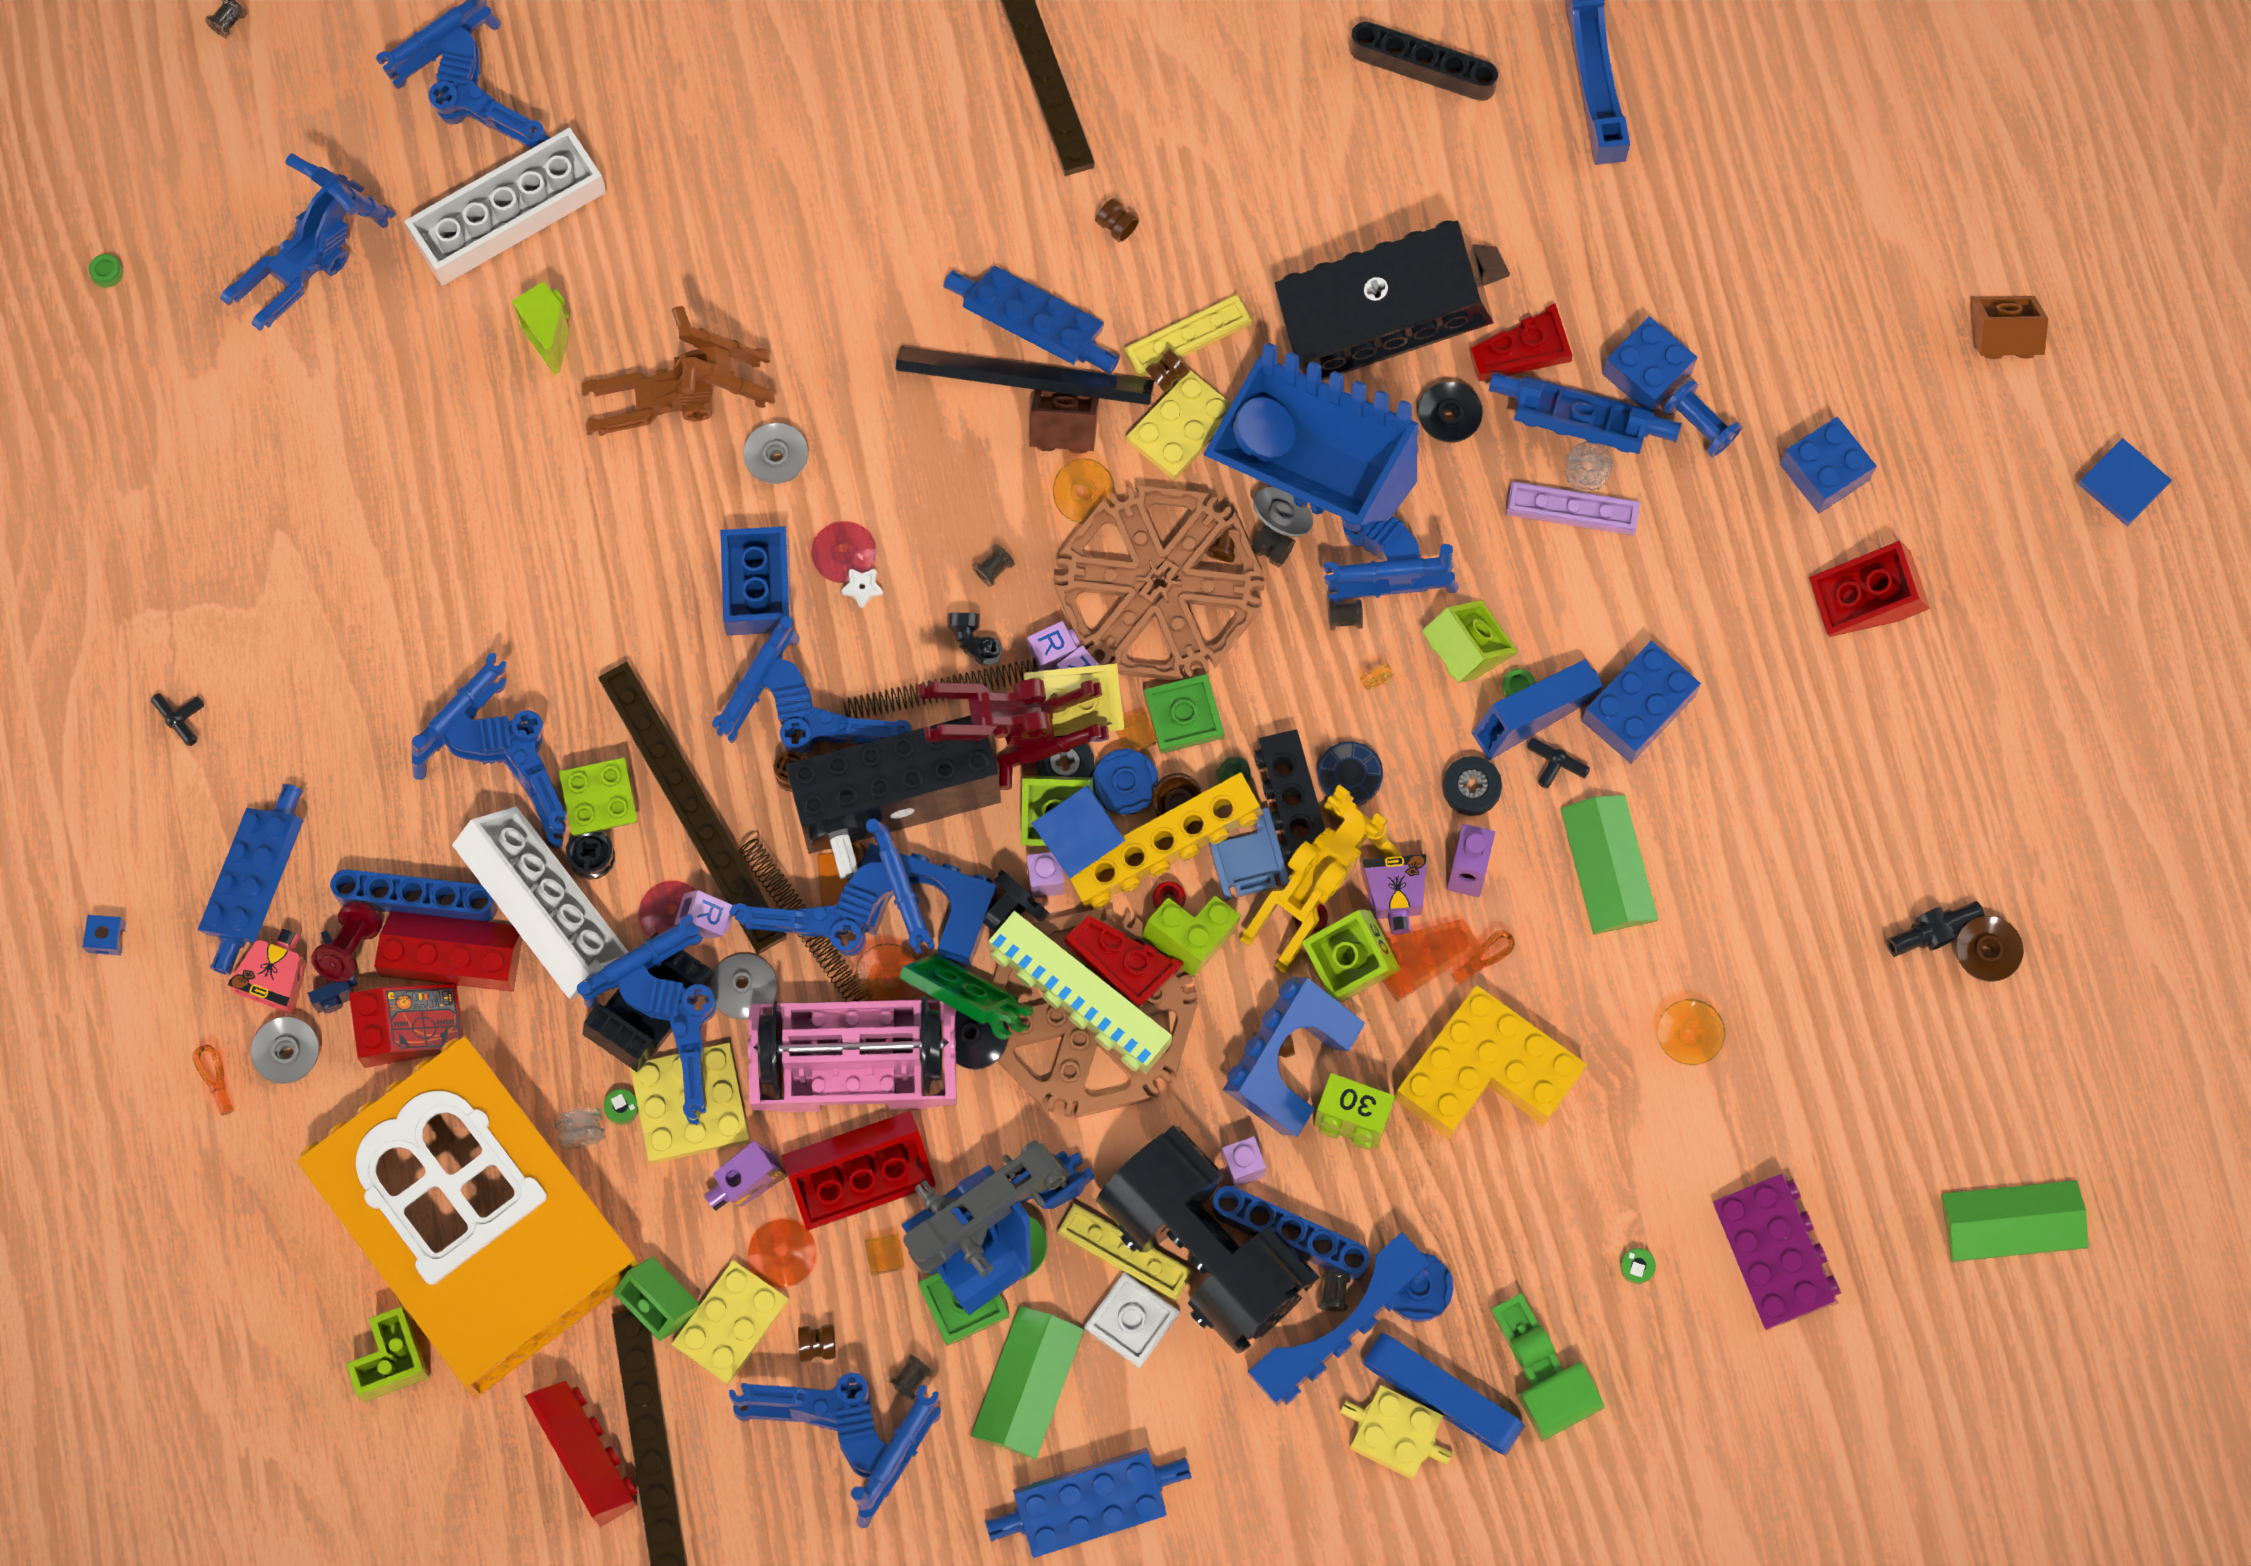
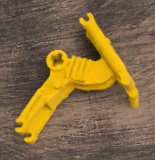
[1240,784,1402,973]

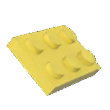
[1126,370,1231,481]
[1024,663,1124,736]
[671,1260,789,1386]

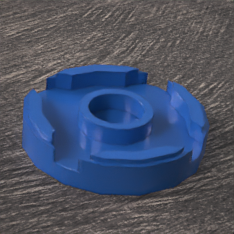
[1233,397,1296,462]
[1093,748,1158,815]
[1393,1252,1454,1322]

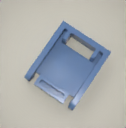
[1208,807,1289,901]

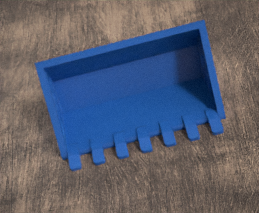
[1203,343,1419,525]

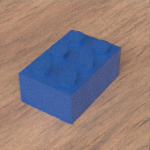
[720,526,792,636]
[1582,641,1701,764]

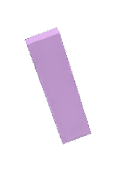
[1506,481,1640,536]

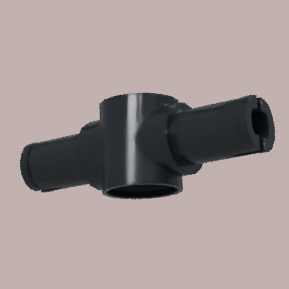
[1886,901,1985,957]

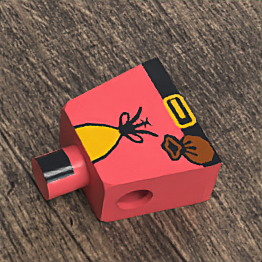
[228,929,306,1015]

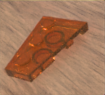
[1382,919,1481,1003]

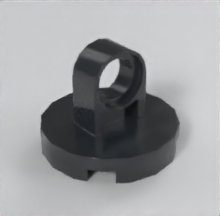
[983,868,1050,934]

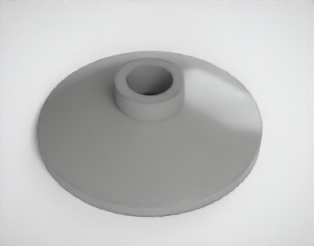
[743,423,808,484]
[1253,487,1313,537]
[710,954,777,1020]
[251,1017,319,1084]

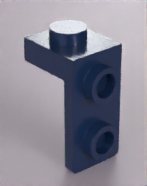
[308,930,358,1014]

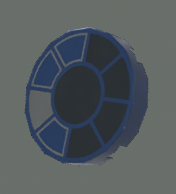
[1317,741,1383,806]

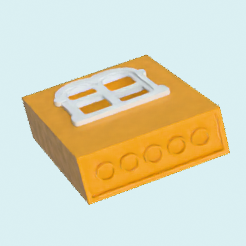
[296,1035,639,1400]

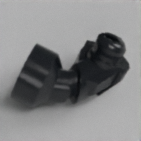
[947,612,1002,665]

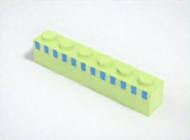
[989,911,1172,1074]

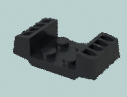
[582,932,714,1072]

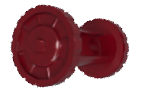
[311,901,382,982]

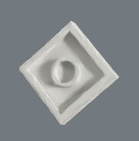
[1084,1272,1180,1369]

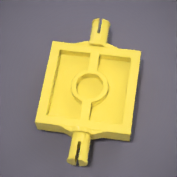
[1340,1385,1453,1480]

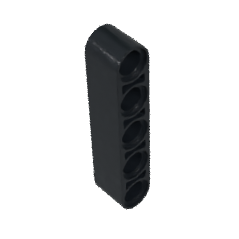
[1350,21,1498,101]

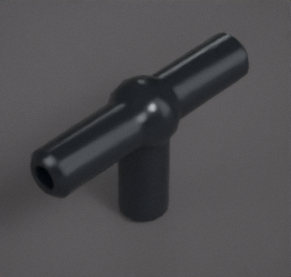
[151,693,204,746]
[1527,738,1590,789]

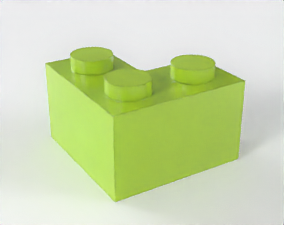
[1142,895,1241,977]
[346,1306,430,1403]

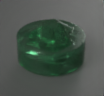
[1216,756,1251,783]

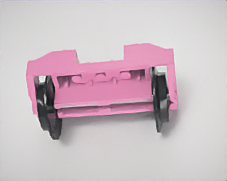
[748,996,957,1113]

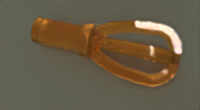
[1451,930,1515,985]
[192,1044,234,1116]

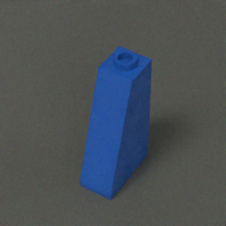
[1472,659,1603,760]

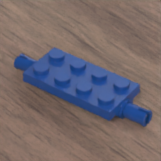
[943,265,1120,374]
[1488,372,1682,454]
[198,784,303,975]
[985,1447,1192,1558]

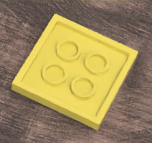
[630,1043,750,1164]

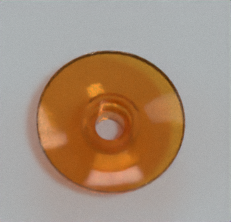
[856,943,920,1001]
[748,1219,817,1288]

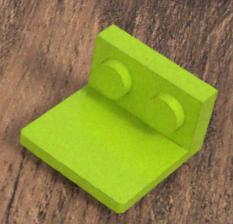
[559,758,638,836]

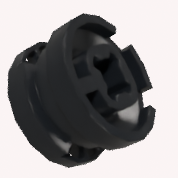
[566,830,615,880]

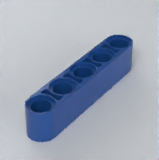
[330,869,498,922]
[1212,1186,1370,1280]
[1362,1333,1525,1456]

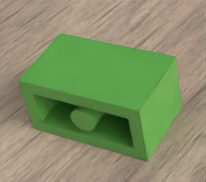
[613,1256,700,1341]

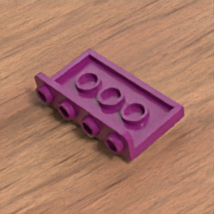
[1713,1173,1842,1331]

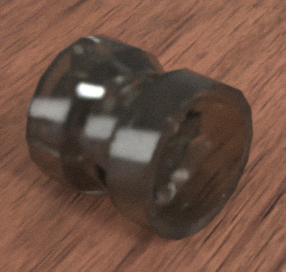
[1251,525,1295,568]

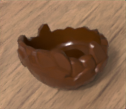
[1152,773,1202,826]

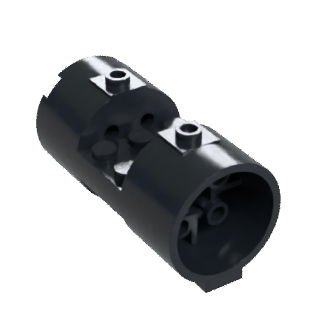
[1096,1125,1320,1354]

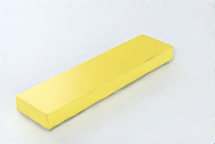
[1124,294,1252,378]
[1057,1203,1193,1302]

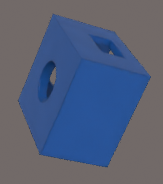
[82,915,126,956]

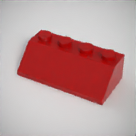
[374,911,522,992]
[781,1110,936,1231]
[524,1380,638,1527]

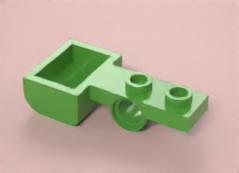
[1490,1293,1604,1442]

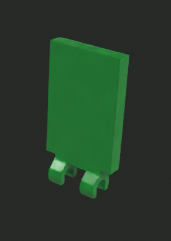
[899,953,1034,1040]

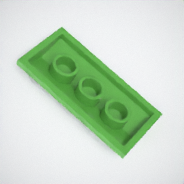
[1560,795,1659,935]
[1941,1180,2088,1262]
[971,1306,1084,1460]

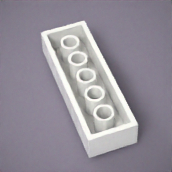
[404,127,606,286]
[452,806,628,999]

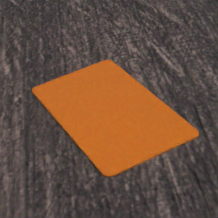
[817,853,850,907]

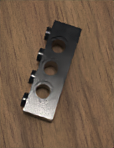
[1253,729,1325,871]

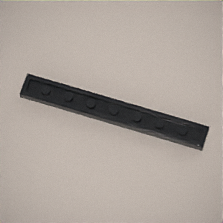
[896,346,1155,405]

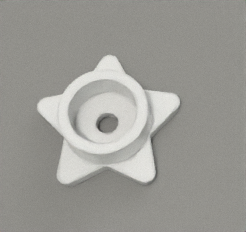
[841,569,883,608]

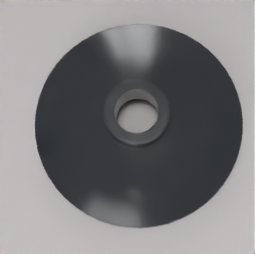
[1418,382,1483,443]
[955,1010,1009,1070]

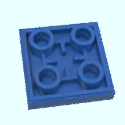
[2078,438,2172,527]
[1031,785,1125,879]

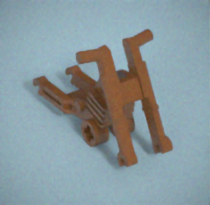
[581,306,775,436]

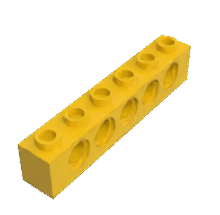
[1070,772,1263,909]

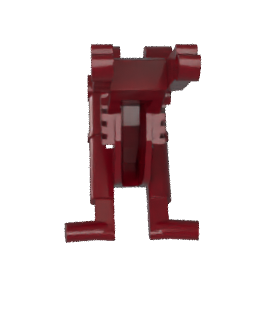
[917,679,1109,790]

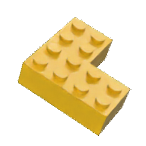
[1395,985,1587,1140]

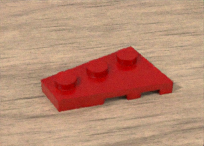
[1470,303,1572,381]
[1064,915,1184,1009]

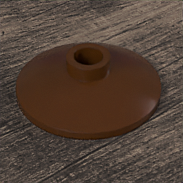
[1956,916,2024,982]

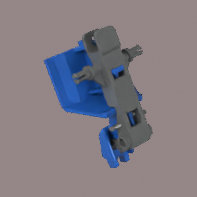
[901,1141,1095,1316]

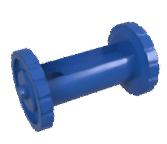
[1663,379,1742,457]

